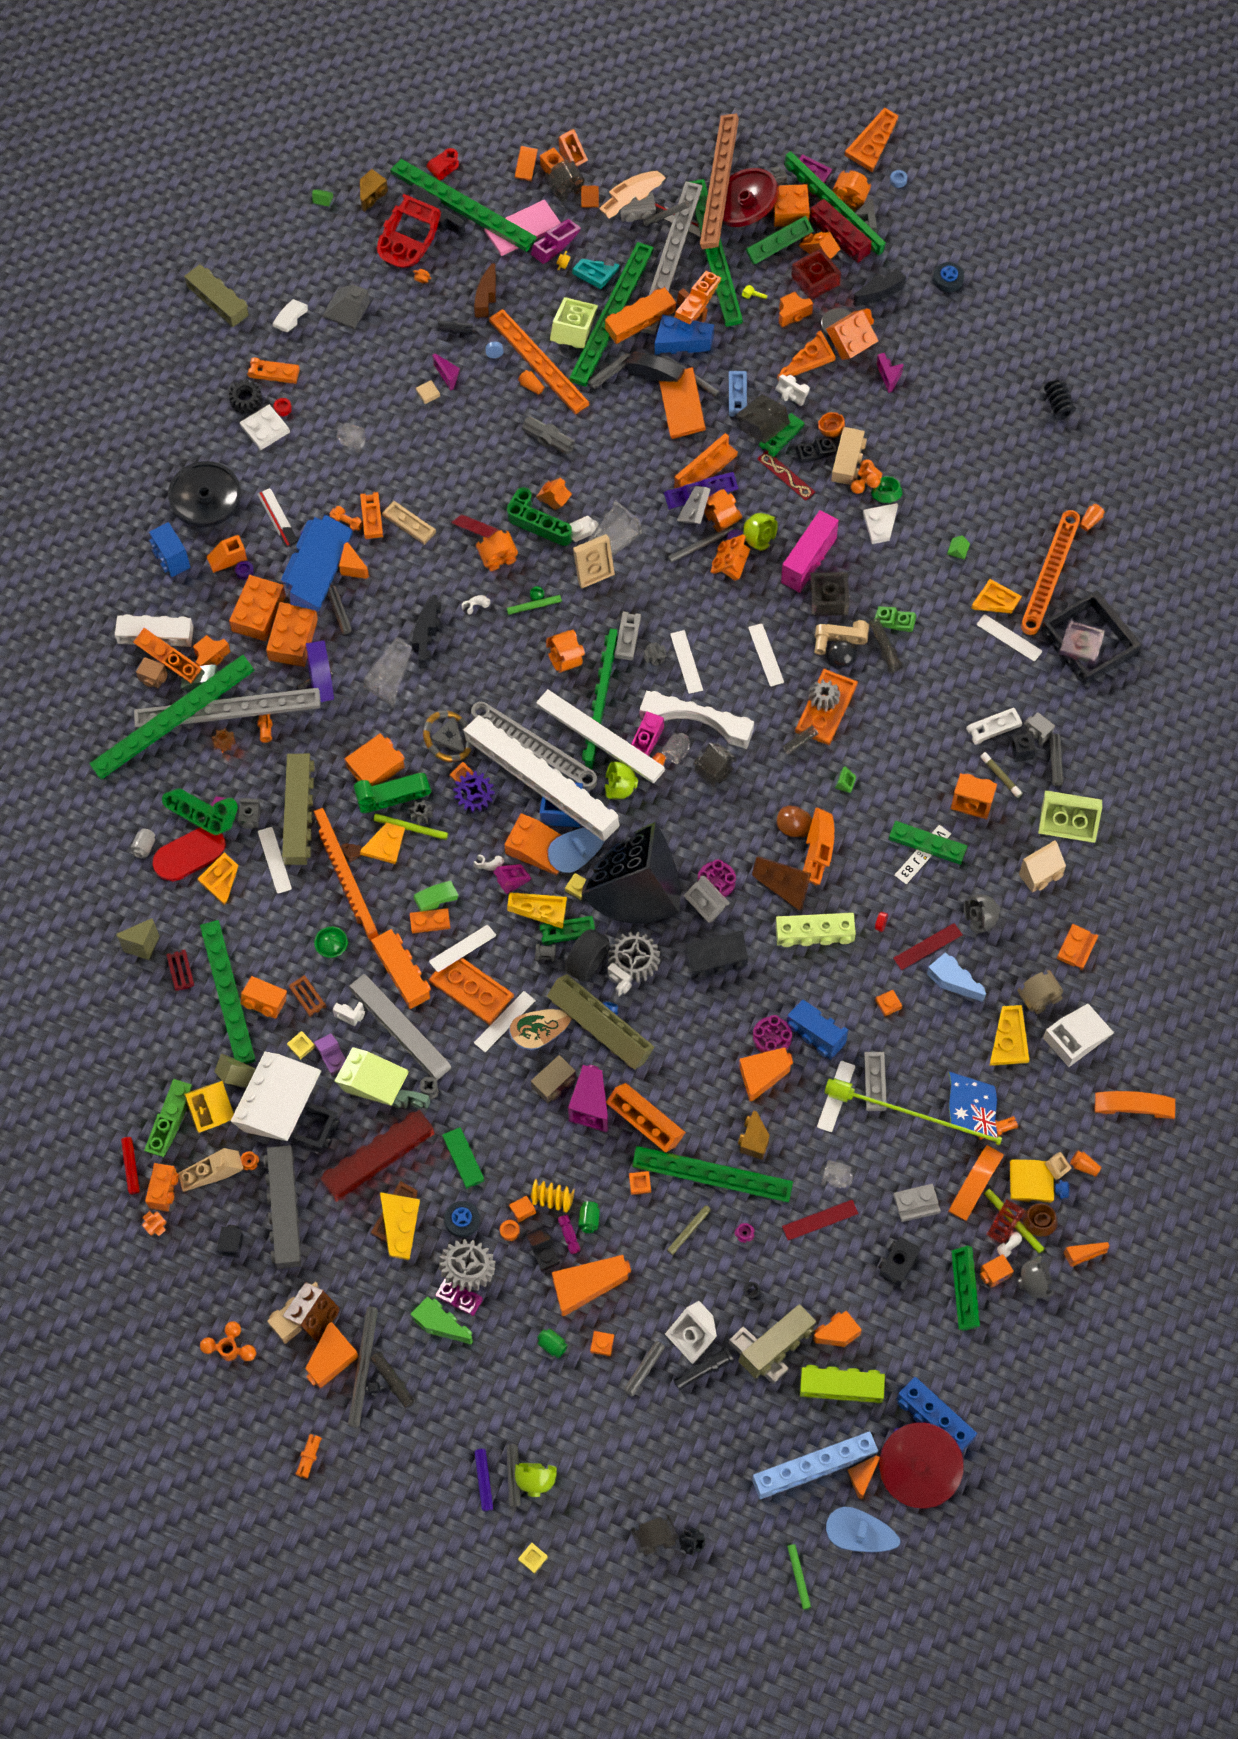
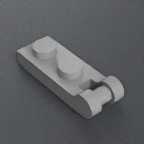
[615,611,641,660]

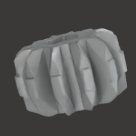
[808,679,840,712]

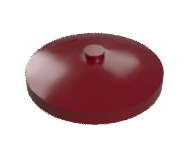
[722,168,779,227]
[879,1422,964,1508]

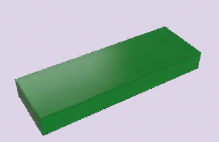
[442,1127,485,1189]

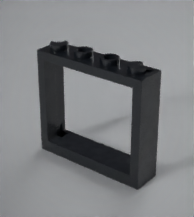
[1041,590,1142,685]

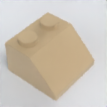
[1019,841,1066,892]

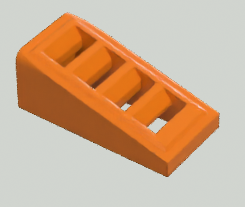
[1064,1242,1110,1267]

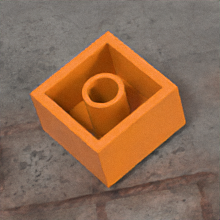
[773,184,810,227]
[826,310,878,360]
[951,773,997,820]

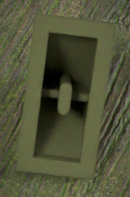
[214,1053,256,1087]

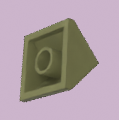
[116,918,160,960]

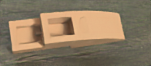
[599,171,666,219]

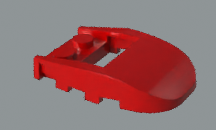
[377,194,441,268]

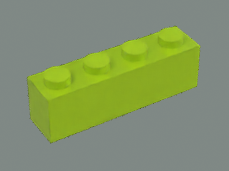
[800,1365,885,1403]

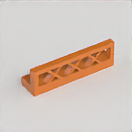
[674,433,738,488]

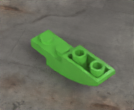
[144,1079,193,1157]

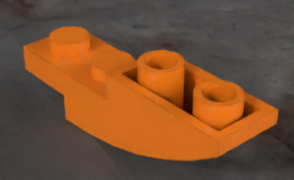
[674,271,721,324]
[133,628,202,684]
[803,808,834,885]

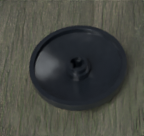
[168,461,241,527]

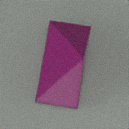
[432,353,460,391]

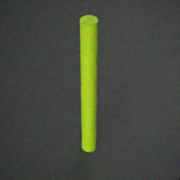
[374,814,448,840]
[984,1189,1045,1254]

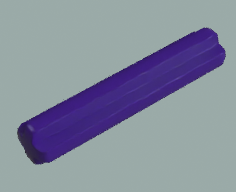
[475,1449,493,1511]

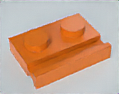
[1056,924,1098,970]

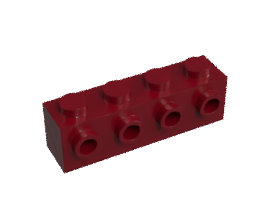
[810,199,872,263]

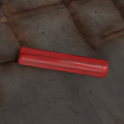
[121,1137,140,1195]

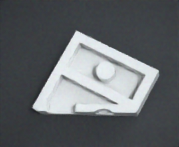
[863,503,898,544]

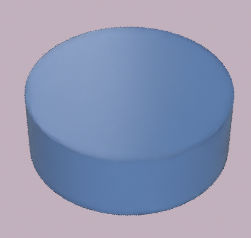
[890,170,907,188]
[485,342,503,358]

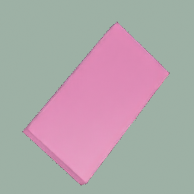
[484,199,561,256]

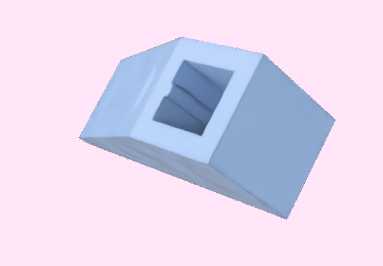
[927,952,986,1002]

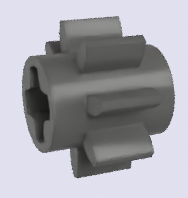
[770,166,787,186]
[643,642,667,666]
[409,800,433,825]

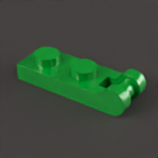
[759,413,805,457]
[539,916,595,945]

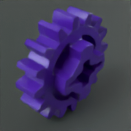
[453,771,495,813]

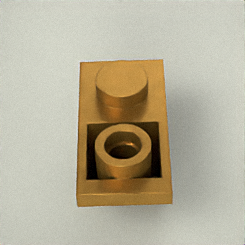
[360,169,388,212]
[738,1110,770,1160]

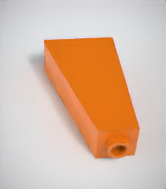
[552,1255,631,1316]

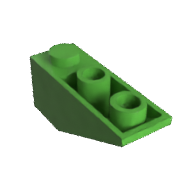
[411,1296,473,1344]

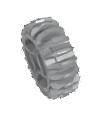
[608,932,660,983]

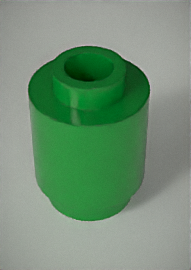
[578,1202,600,1233]
[537,1328,568,1358]

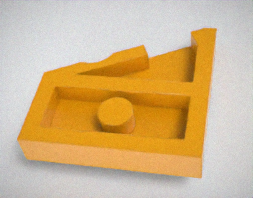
[971,579,1022,613]
[360,823,405,864]
[197,852,238,905]

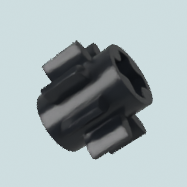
[679,1527,705,1556]

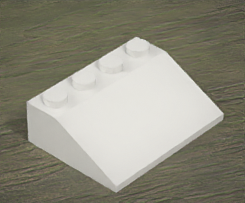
[231,1052,321,1141]

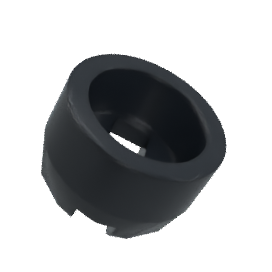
[743,1281,760,1298]

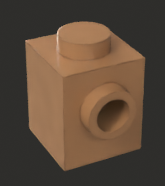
[136,657,168,688]

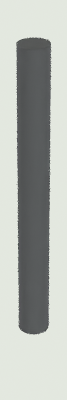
[661,353,720,397]
[668,525,734,563]

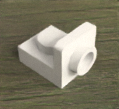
[608,963,631,996]
[333,1002,365,1026]

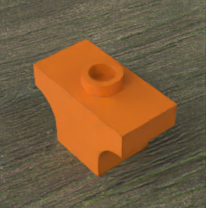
[778,292,813,327]
[536,477,572,510]
[193,635,231,666]

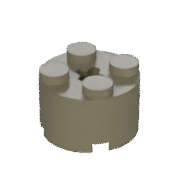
[1017,970,1063,1014]

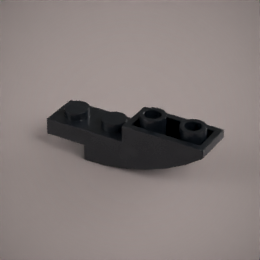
[412,184,465,236]
[412,595,441,669]

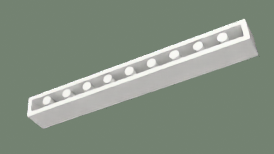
[464,715,620,841]

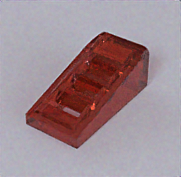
[987,1199,1025,1244]

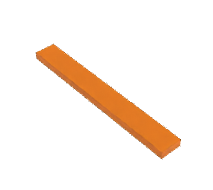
[489,309,589,415]

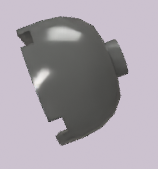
[964,894,1000,933]
[1018,1256,1054,1298]

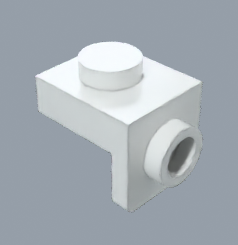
[570,516,600,542]

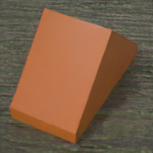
[559,129,588,168]
[339,542,369,579]

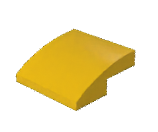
[1010,1160,1054,1203]

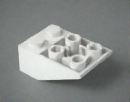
[1043,1004,1114,1067]

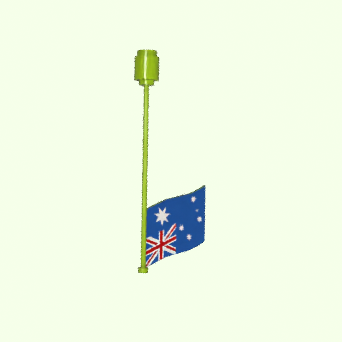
[824,1072,1002,1145]

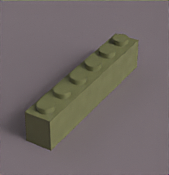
[282,754,315,865]
[547,974,655,1070]

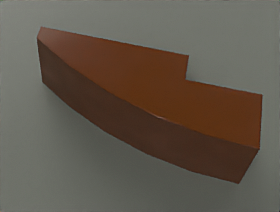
[474,263,496,318]

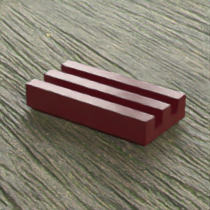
[166,949,195,991]

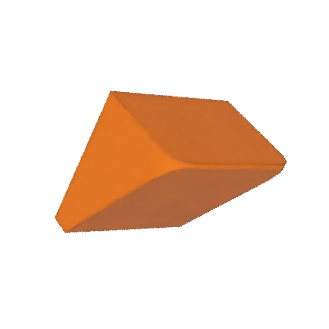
[581,186,599,207]
[509,1196,536,1223]

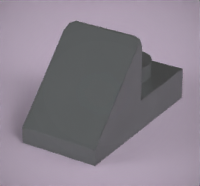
[856,199,877,233]

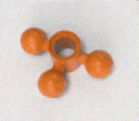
[851,459,882,494]
[200,1321,256,1361]

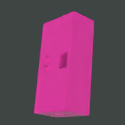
[781,510,839,593]

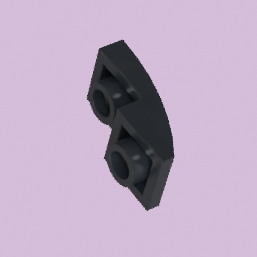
[795,437,837,463]

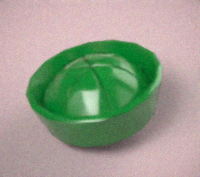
[871,476,903,503]
[314,926,348,958]

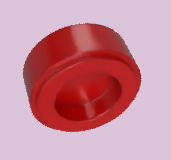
[273,398,292,416]
[875,912,888,932]

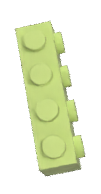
[775,913,856,947]

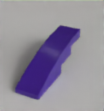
[663,472,739,510]

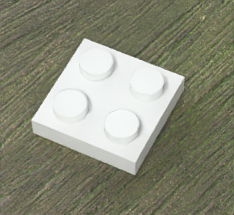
[240,404,290,451]

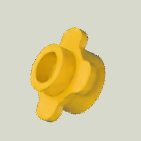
[556,251,571,270]

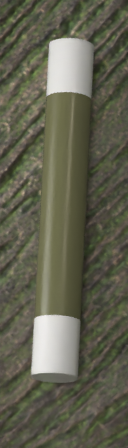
[980,752,1023,798]

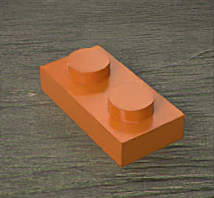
[410,908,450,934]

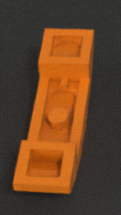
[1095,1091,1175,1119]
[948,1145,1004,1221]

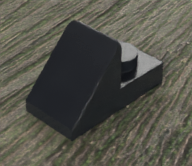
[526,1227,560,1272]

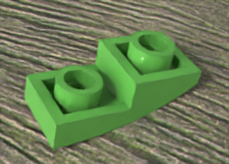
[874,606,917,632]
[413,881,458,912]

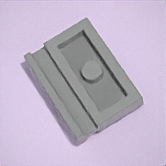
[684,876,729,923]
[893,1184,941,1222]

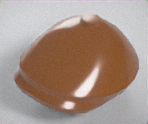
[776,805,813,837]

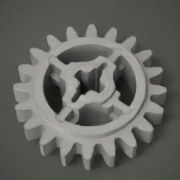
[439,1239,495,1292]

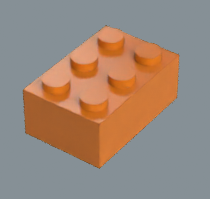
[229,575,286,642]
[266,602,318,667]

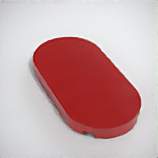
[153,827,226,881]

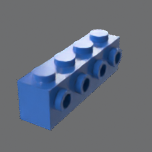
[896,1377,978,1452]

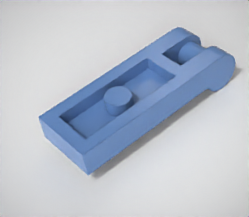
[729,371,747,417]

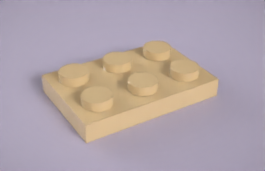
[573,534,615,588]

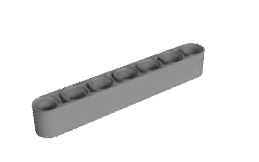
[349,974,451,1081]

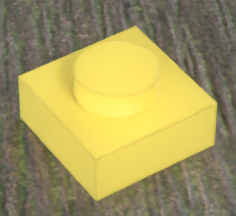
[565,873,586,900]
[287,1031,315,1060]
[518,1543,548,1574]

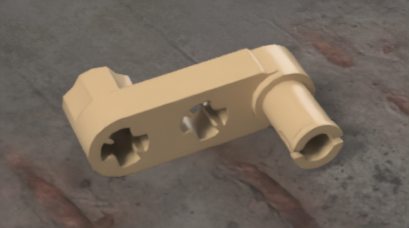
[814,620,869,655]

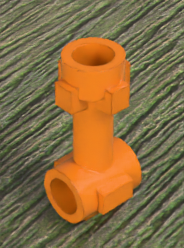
[329,506,363,531]

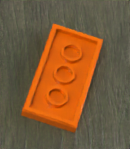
[659,367,706,439]
[795,669,858,746]
[429,958,514,1025]

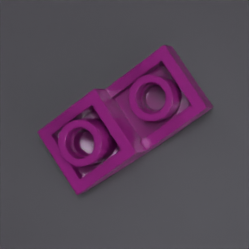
[435,1278,483,1316]

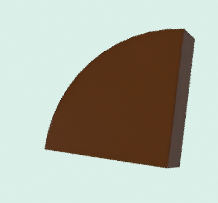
[340,843,363,863]

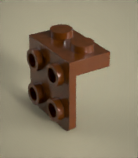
[283,1282,340,1342]

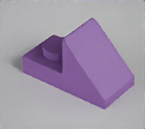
[314,1034,346,1076]

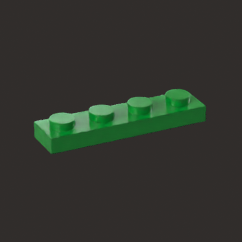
[745,216,814,265]
[888,821,967,865]
[951,1246,980,1331]

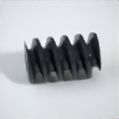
[1044,380,1076,420]

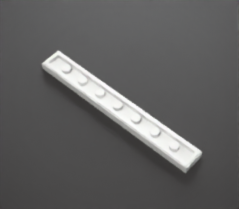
[536,689,665,784]

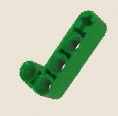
[507,487,572,546]
[354,773,431,813]
[162,788,238,835]

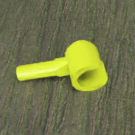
[742,285,768,299]

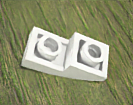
[273,299,308,332]

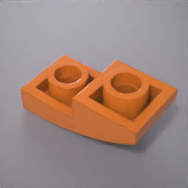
[515,146,538,182]

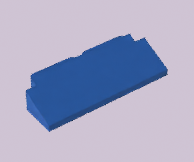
[281,515,353,611]

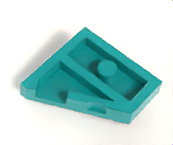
[572,259,620,289]

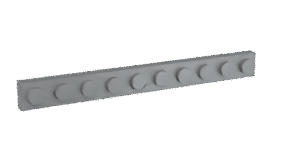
[641,181,702,335]
[134,688,321,729]

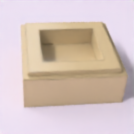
[416,381,440,404]
[1045,1152,1071,1180]

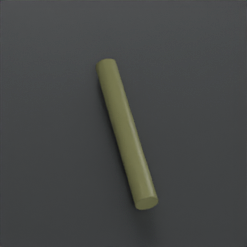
[667,1205,711,1256]

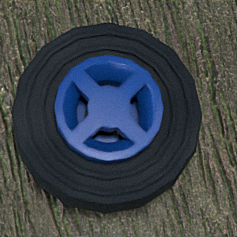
[933,262,965,292]
[444,1201,480,1237]

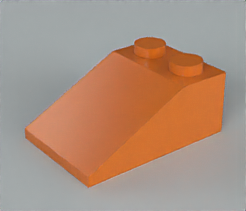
[504,813,561,875]

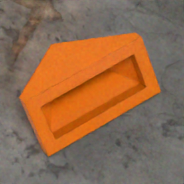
[847,1456,880,1499]

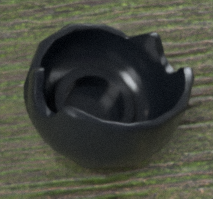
[827,640,857,669]

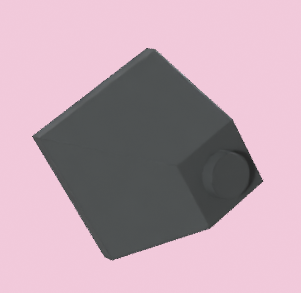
[323,284,370,329]

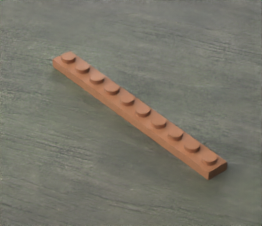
[700,113,739,249]

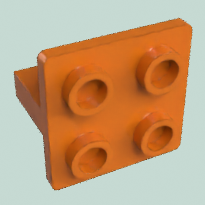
[710,534,750,581]

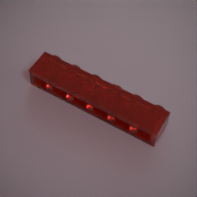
[320,1110,435,1202]

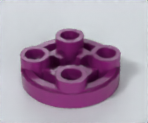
[698,859,736,897]
[753,1015,792,1053]

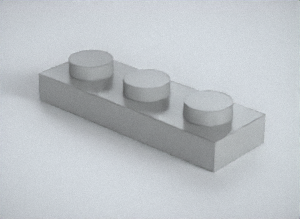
[864,1052,887,1111]
[728,1327,788,1384]

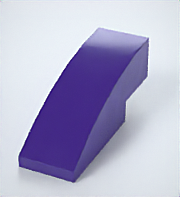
[306,640,334,702]

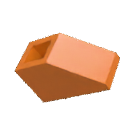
[799,232,840,261]
[207,535,247,573]
[813,1311,862,1347]

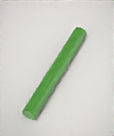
[507,595,562,615]
[787,1544,811,1610]

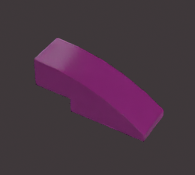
[531,219,581,264]

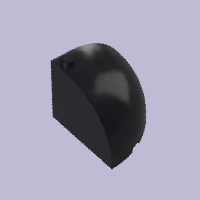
[581,822,681,924]

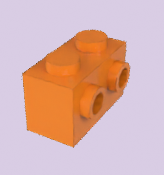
[240,976,287,1019]
[145,1163,179,1212]

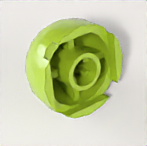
[743,513,778,551]
[605,762,638,800]
[515,1463,557,1497]

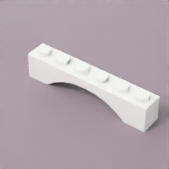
[640,691,754,749]

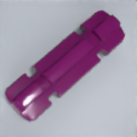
[558,1215,580,1254]

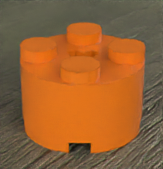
[832,170,871,212]
[704,489,742,532]
[476,530,518,571]
[546,630,585,673]

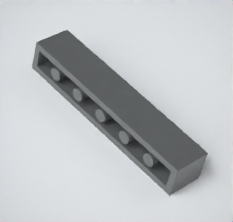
[264,1145,302,1269]

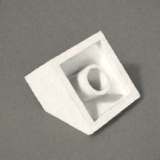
[665,1301,717,1364]

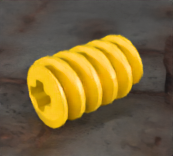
[531,1179,575,1213]

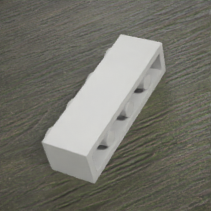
[115,614,194,647]

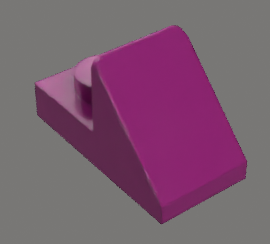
[876,353,904,393]
[493,864,532,894]

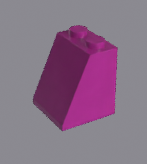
[568,1065,608,1132]

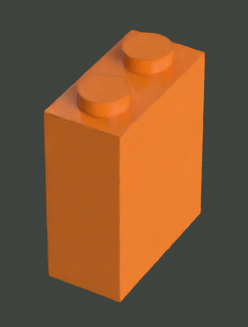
[344,733,405,786]

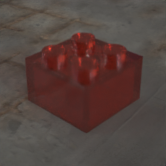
[791,248,841,300]

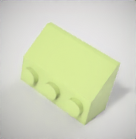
[1038,790,1102,843]

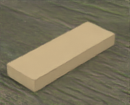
[382,501,436,545]

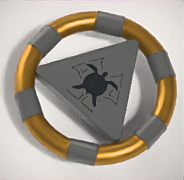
[423,710,473,763]

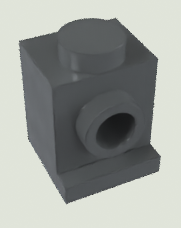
[238,798,261,829]

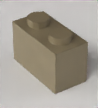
[531,1055,576,1103]

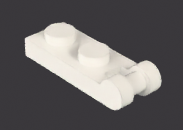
[966,708,1022,745]

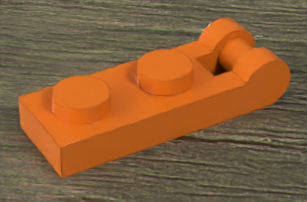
[247,358,300,384]
[360,492,383,539]

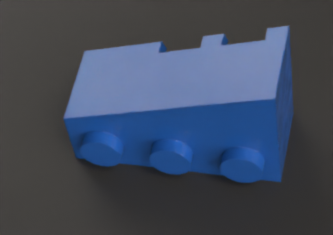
[654,315,714,355]
[786,1000,848,1060]

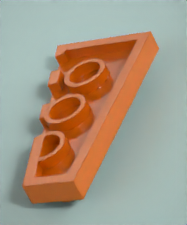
[844,107,898,172]

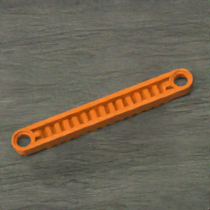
[1021,510,1080,635]
[314,808,379,941]

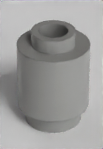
[130,829,155,858]

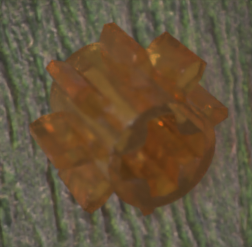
[212,728,236,753]

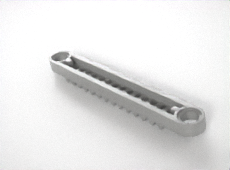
[471,702,597,790]

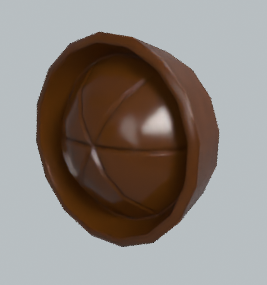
[1023,1203,1058,1236]

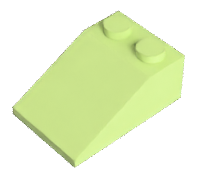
[550,297,598,348]
[335,1047,409,1106]

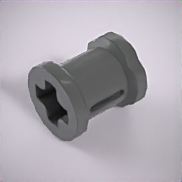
[535,944,556,962]
[420,1077,439,1100]

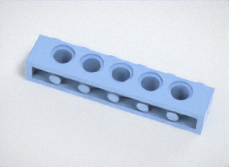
[752,1431,878,1499]

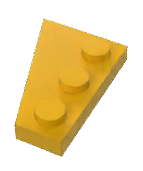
[507,892,567,929]
[989,1005,1029,1066]
[380,1193,420,1260]

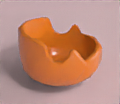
[818,412,845,438]

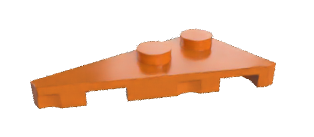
[777,331,835,381]

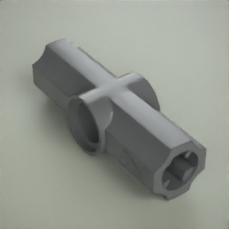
[522,416,575,455]

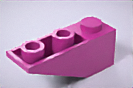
[631,711,664,756]

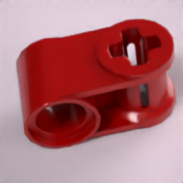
[426,148,459,181]

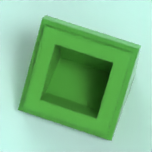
[312,189,333,207]
[947,535,970,560]
[835,767,856,793]

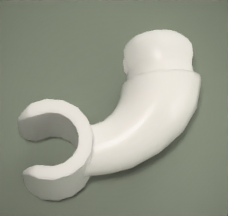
[462,595,490,615]
[474,855,504,871]
[997,1232,1022,1258]

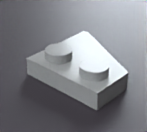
[677,486,710,524]

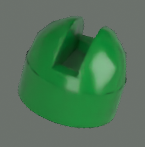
[530,586,545,601]

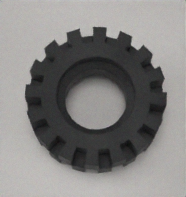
[229,379,262,414]

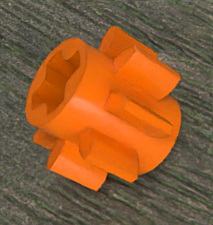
[142,1211,167,1236]

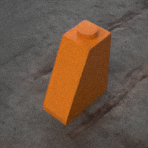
[739,1047,793,1101]
[305,1322,359,1389]

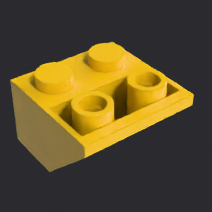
[184,1081,234,1133]

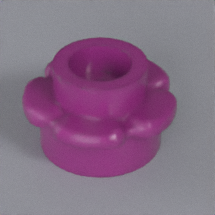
[735,1223,755,1243]

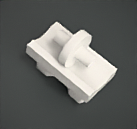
[775,374,810,406]

